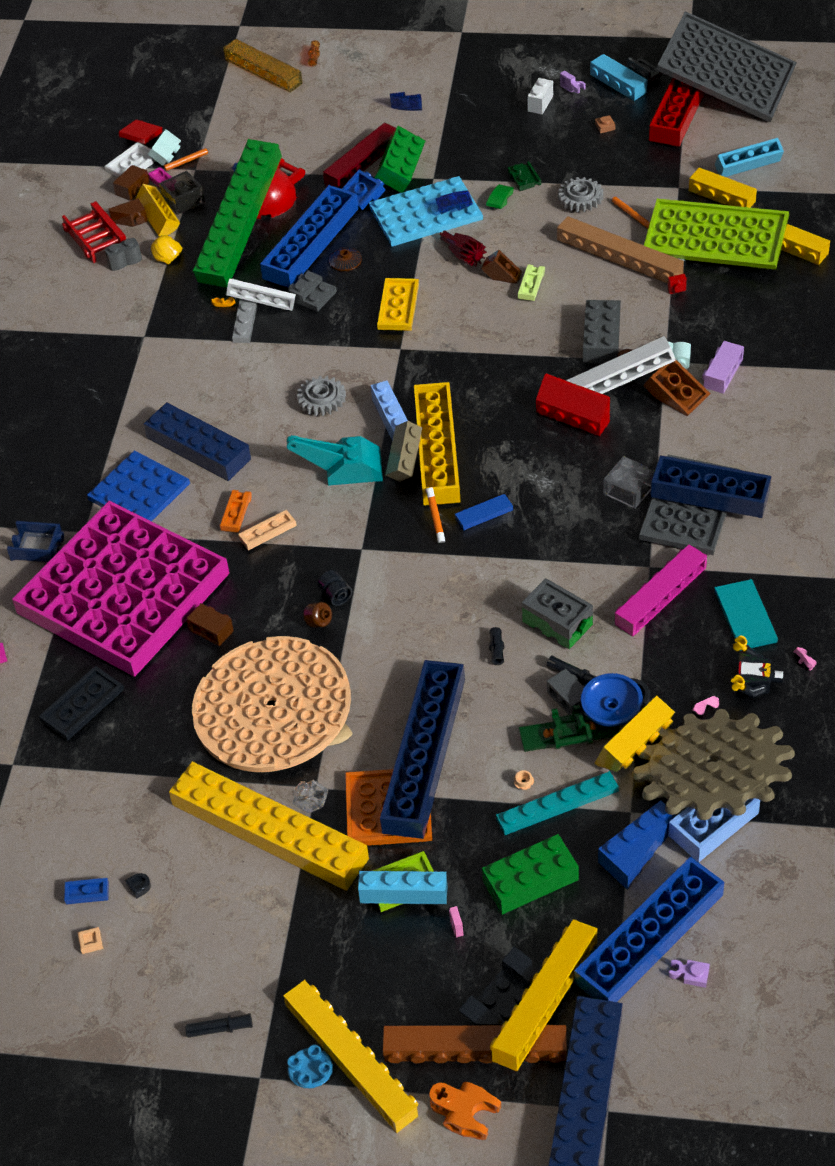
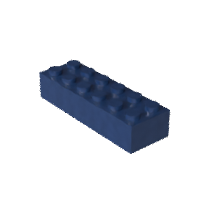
[143,402,251,481]
[651,455,772,518]

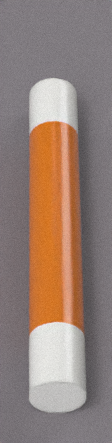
[426,488,445,543]

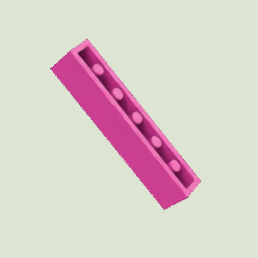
[614,545,707,637]

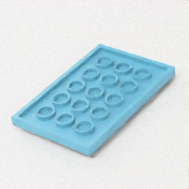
[369,176,483,247]

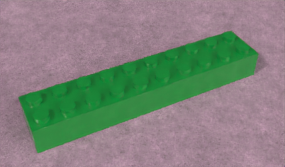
[193,139,282,288]

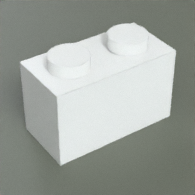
[528,78,553,114]

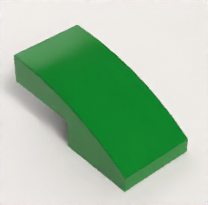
[486,184,514,209]

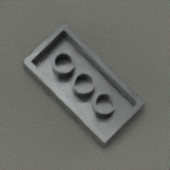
[583,300,621,364]

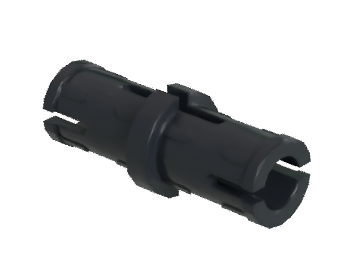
[489,627,505,665]

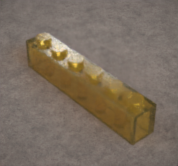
[223,39,303,93]

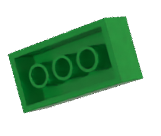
[375,126,425,193]
[482,834,579,915]

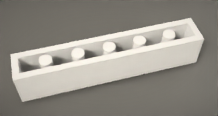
[566,336,676,394]

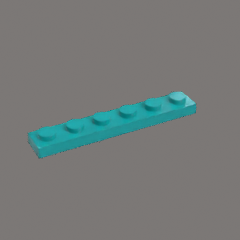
[496,771,619,835]

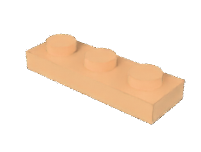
[238,510,297,550]

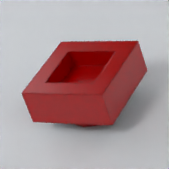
[668,274,687,294]

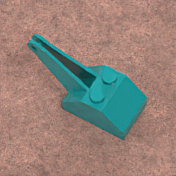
[286,435,383,486]

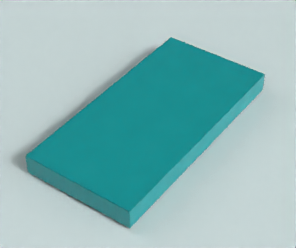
[715,579,778,651]

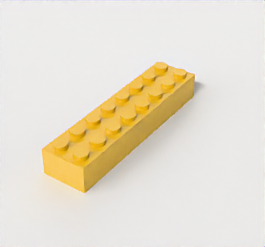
[414,382,460,505]

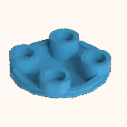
[288,1045,333,1088]

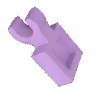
[560,71,585,93]

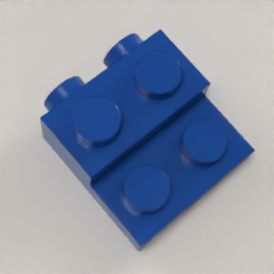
[342,169,385,210]

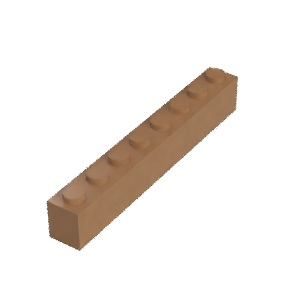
[557,216,684,283]

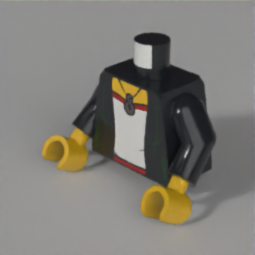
[731,636,783,698]

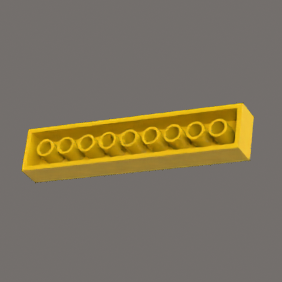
[169,761,369,891]

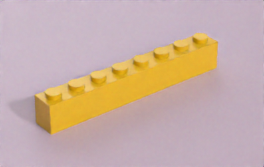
[490,919,597,1071]
[283,980,418,1133]

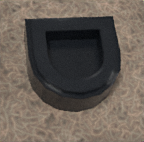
[125,873,151,899]

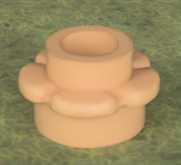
[514,770,534,790]

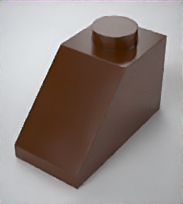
[108,198,148,227]
[481,250,522,284]

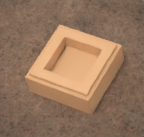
[78,927,103,954]

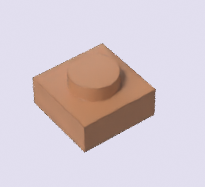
[595,116,615,133]

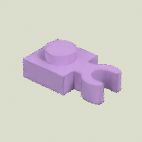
[669,960,710,988]

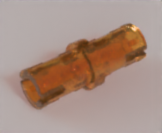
[308,40,320,67]

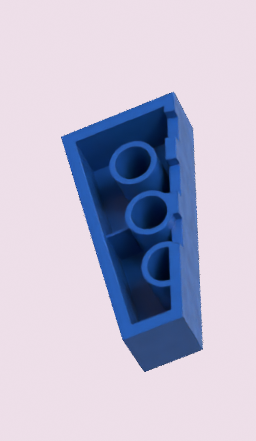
[598,800,676,890]

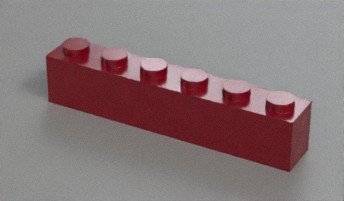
[323,122,396,189]

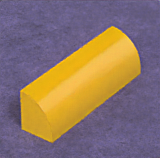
[135,184,180,236]

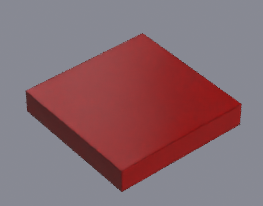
[119,120,162,144]

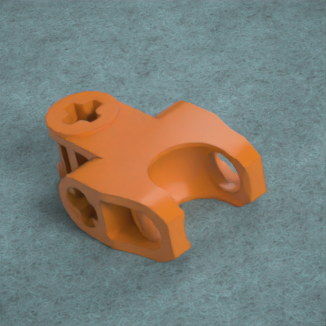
[429,1082,501,1140]

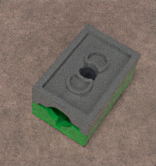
[522,578,593,650]

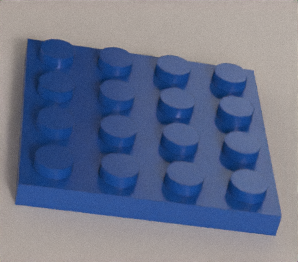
[87,450,190,521]

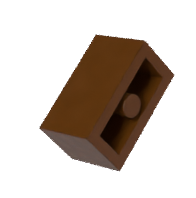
[113,165,150,201]
[186,603,234,646]

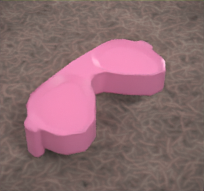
[794,647,816,671]
[692,696,719,715]

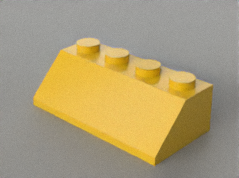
[595,696,675,772]

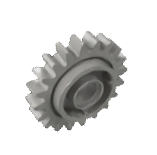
[558,177,603,212]
[297,376,346,416]

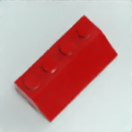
[536,373,610,436]

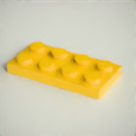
[377,278,419,331]

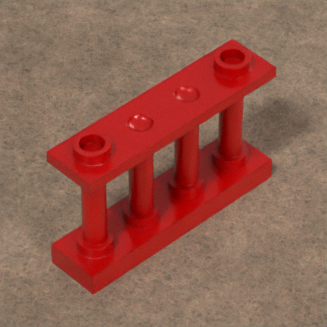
[62,201,126,263]

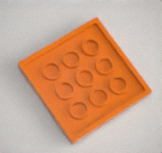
[346,769,432,846]

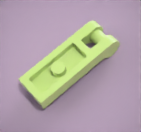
[518,264,545,301]

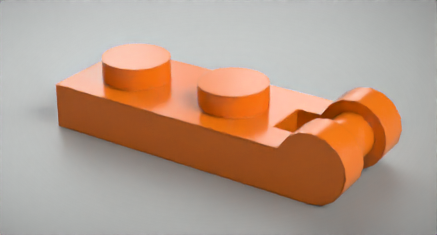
[220,490,252,533]

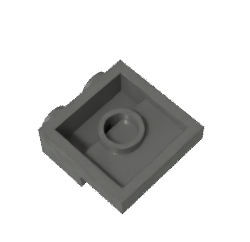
[288,271,337,312]

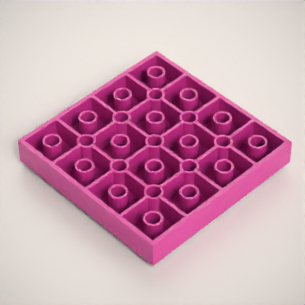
[12,501,229,677]

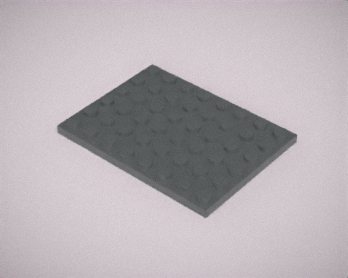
[656,11,797,122]

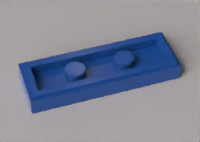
[455,494,513,530]

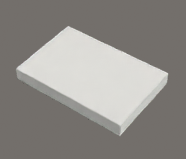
[104,142,156,177]

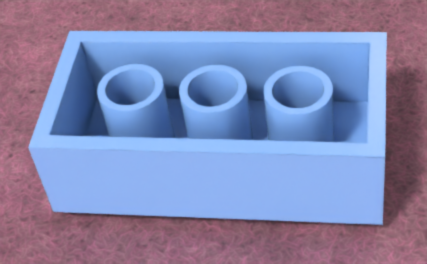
[668,798,760,862]

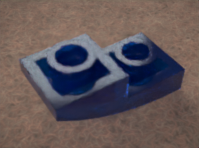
[390,92,422,111]
[435,190,473,215]

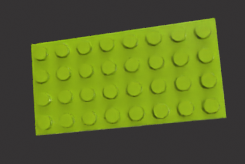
[644,198,789,269]

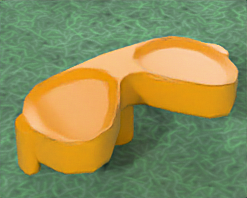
[211,297,235,307]

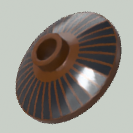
[329,248,362,271]

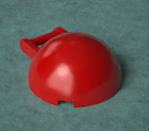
[257,158,305,219]

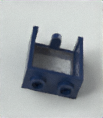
[7,521,64,562]

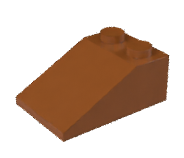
[643,359,711,416]

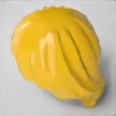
[151,235,183,265]

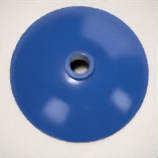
[581,673,643,727]

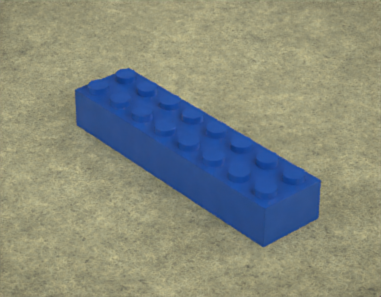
[260,185,358,288]
[574,856,724,1002]

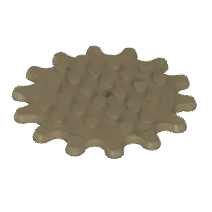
[632,709,795,820]

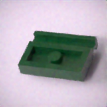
[508,161,541,191]

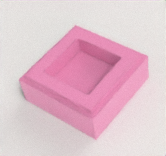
[449,906,464,937]

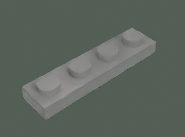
[232,299,257,343]

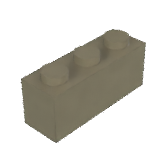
[385,421,422,482]

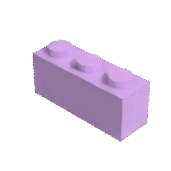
[702,341,744,394]

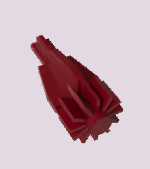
[439,230,487,267]

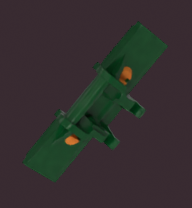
[519,705,620,752]

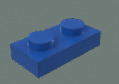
[64,878,109,905]

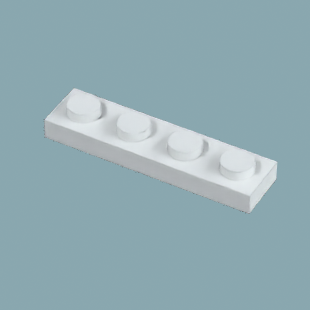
[226,279,296,311]

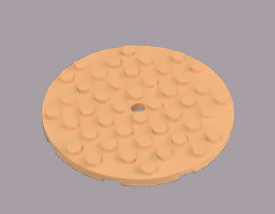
[192,636,351,772]

